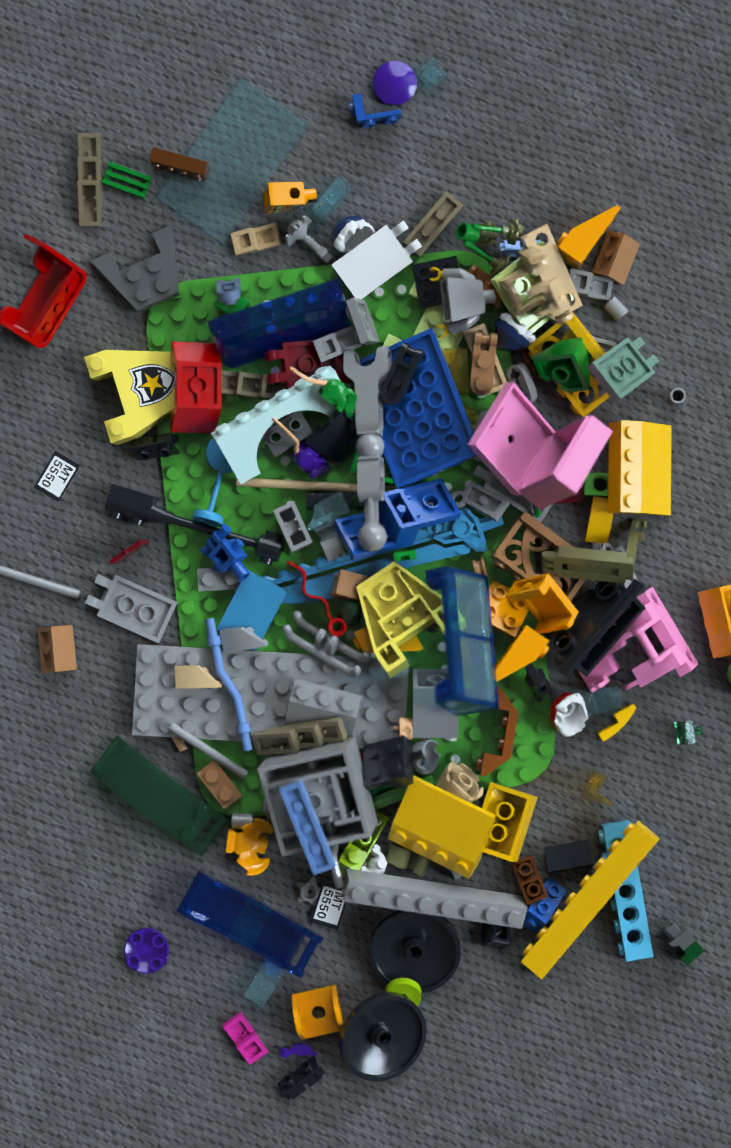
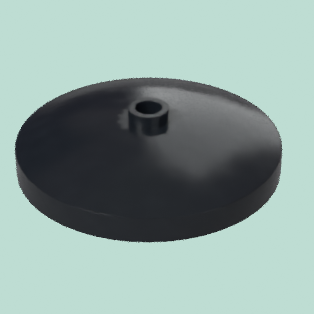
[370,910,461,993]
[339,992,426,1082]

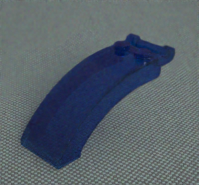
[177,871,324,978]

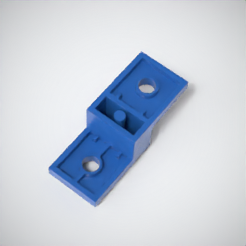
[334,479,461,561]

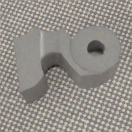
[311,514,346,562]

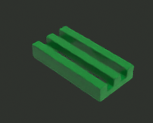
[102,162,152,199]

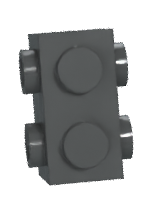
[262,411,313,459]

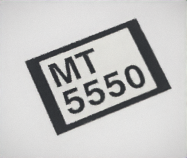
[34,451,80,502]
[310,881,347,930]

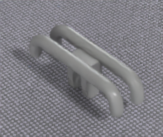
[283,611,371,677]

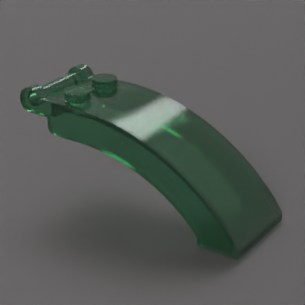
[90,735,230,857]

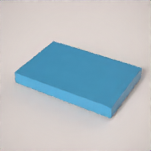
[216,570,288,651]

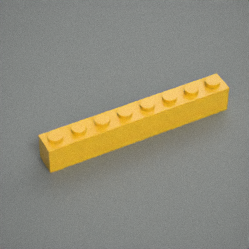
[521,820,660,980]

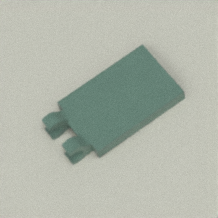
[587,337,659,403]

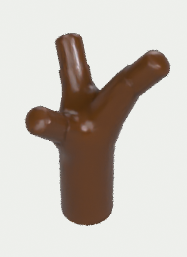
[520,348,542,382]

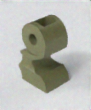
[385,843,430,877]

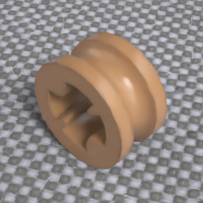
[471,557,487,580]

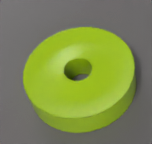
[385,978,421,1006]

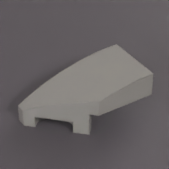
[220,627,268,653]

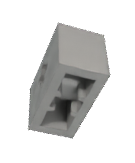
[273,501,313,553]

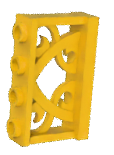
[528,311,610,417]

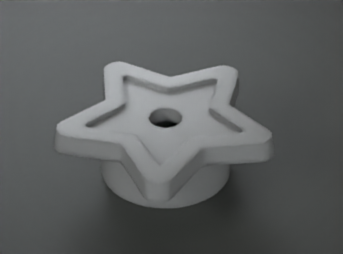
[297,877,321,906]

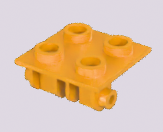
[475,580,529,638]

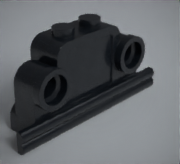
[550,579,646,677]

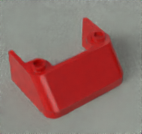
[0,234,87,348]

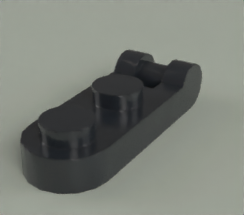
[380,342,425,406]

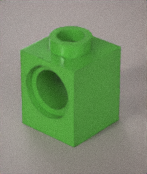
[583,473,608,497]

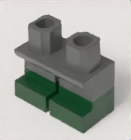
[661,919,704,966]

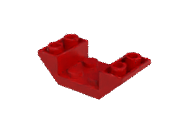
[170,341,222,434]

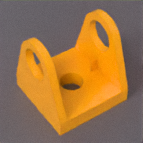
[292,984,344,1040]

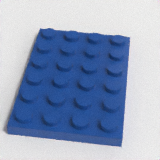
[360,328,477,489]

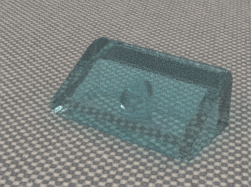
[312,175,353,223]

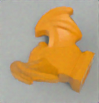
[226,818,274,876]

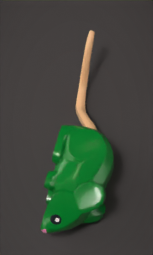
[290,367,357,418]

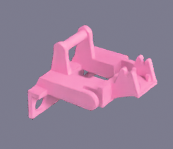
[578,587,699,693]

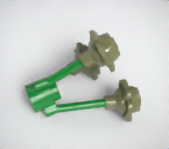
[456,218,524,278]

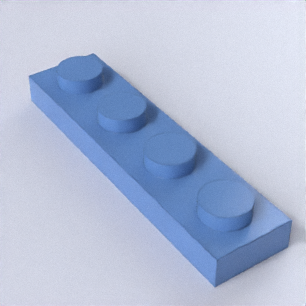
[279,780,336,875]

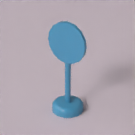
[192,438,233,527]

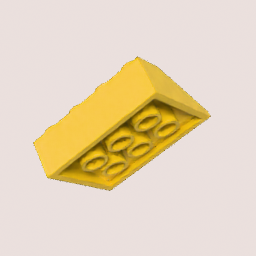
[608,420,671,516]
[388,775,496,879]

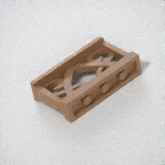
[490,511,585,601]

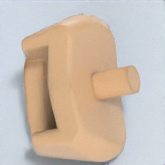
[394,717,413,740]

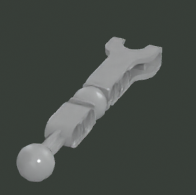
[343,346,393,552]

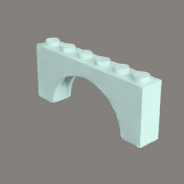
[211,365,356,484]

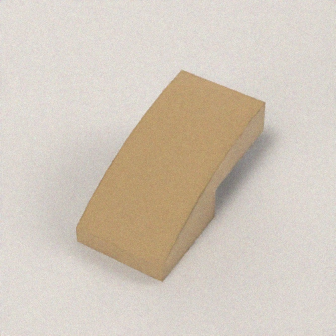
[230,222,282,256]

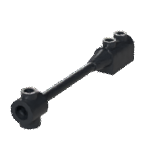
[105,484,284,565]

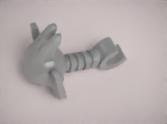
[285,215,334,264]

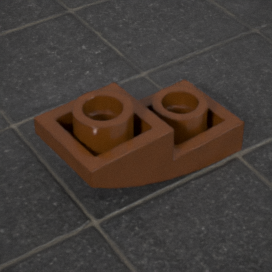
[511,855,548,905]

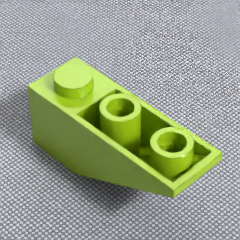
[338,810,389,877]

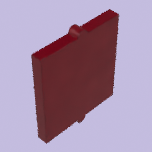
[109,539,150,565]

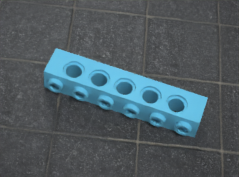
[598,820,653,962]

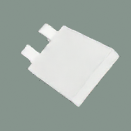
[332,220,422,299]

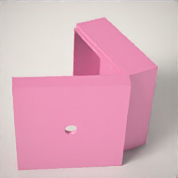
[468,382,612,509]

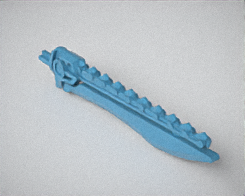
[262,507,504,604]

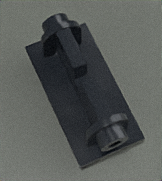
[129,433,180,461]
[277,1057,325,1101]

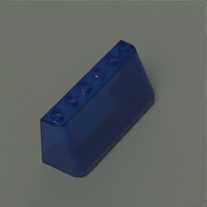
[208,278,351,369]

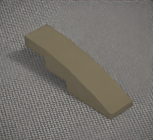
[77,133,102,226]
[221,370,285,400]
[251,717,348,755]

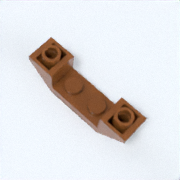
[476,685,518,776]

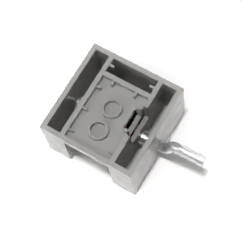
[258,735,378,888]

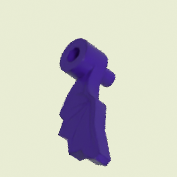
[279,1042,317,1058]

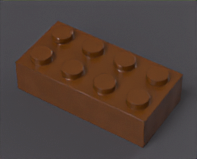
[149,147,210,182]

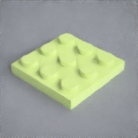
[491,241,574,333]

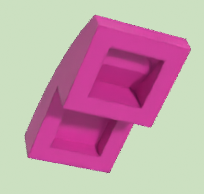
[222,1011,268,1065]

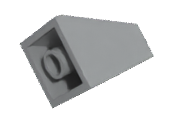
[412,669,459,740]

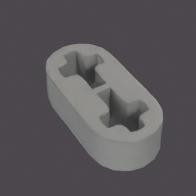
[506,362,538,403]

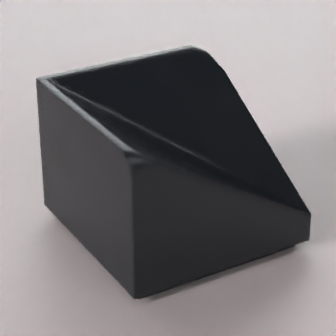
[482,923,510,949]

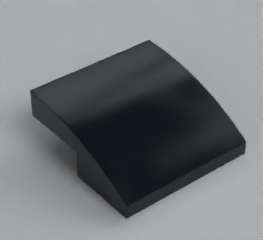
[305,409,359,467]

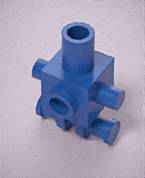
[200,524,250,582]

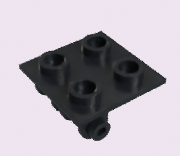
[412,256,459,309]

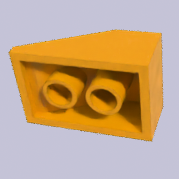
[556,205,621,270]
[485,625,550,685]

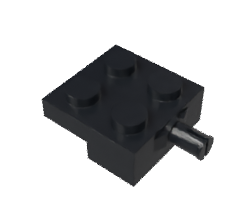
[363,735,424,790]

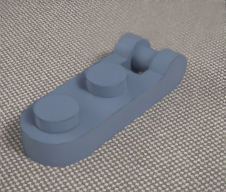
[216,278,242,305]

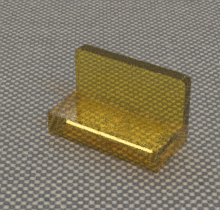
[583,770,613,806]

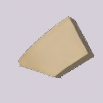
[175,665,221,689]

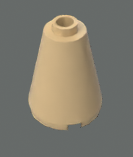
[435,761,483,803]

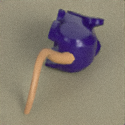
[273,418,332,479]

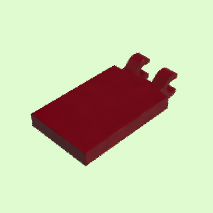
[264,340,353,389]

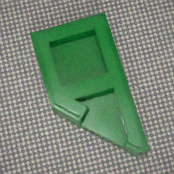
[393,550,417,562]

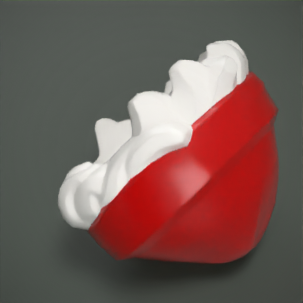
[549,692,589,737]

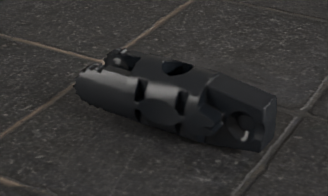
[524,663,554,702]

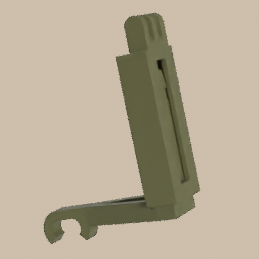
[542,518,647,583]

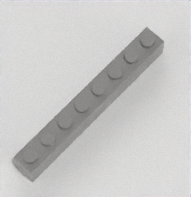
[342,868,527,929]

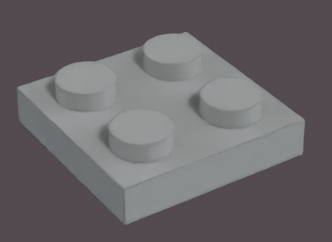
[345,297,380,346]

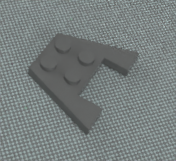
[91,224,180,313]

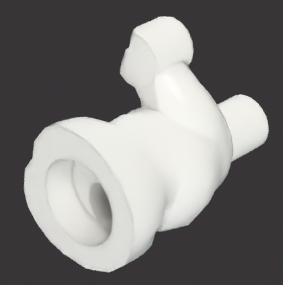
[360,844,387,874]

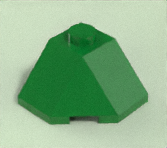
[532,337,590,393]

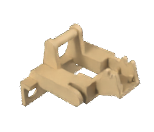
[500,224,583,323]

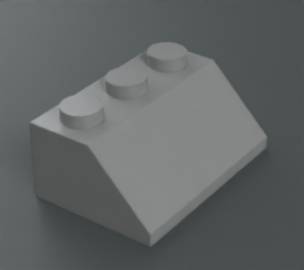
[285,678,362,737]

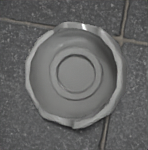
[412,739,440,775]

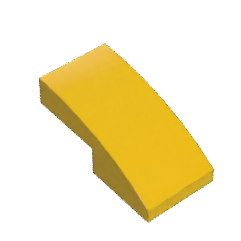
[585,496,613,544]
[597,703,636,742]

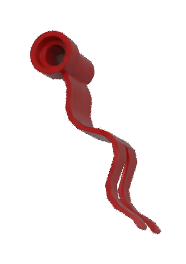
[287,561,346,636]

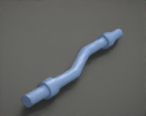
[205,618,252,752]

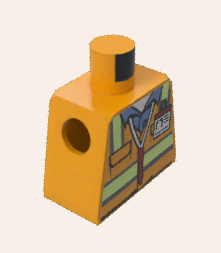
[263,182,317,214]

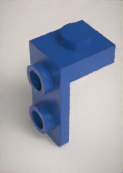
[349,93,401,128]
[523,877,566,932]

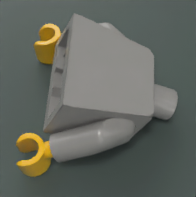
[429,267,495,338]

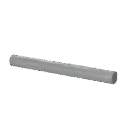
[0,566,81,599]
[168,722,248,779]

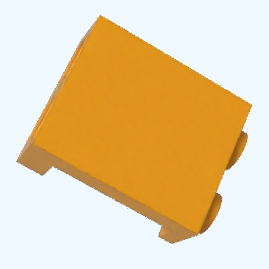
[505,573,578,634]

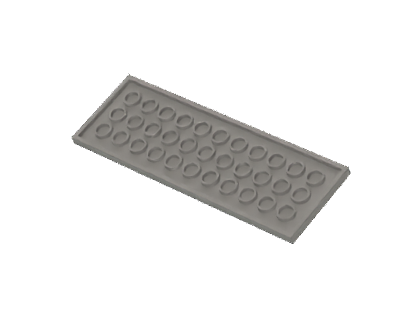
[132,644,409,748]

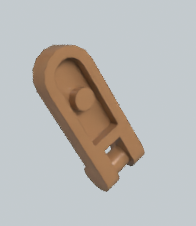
[469,331,498,396]

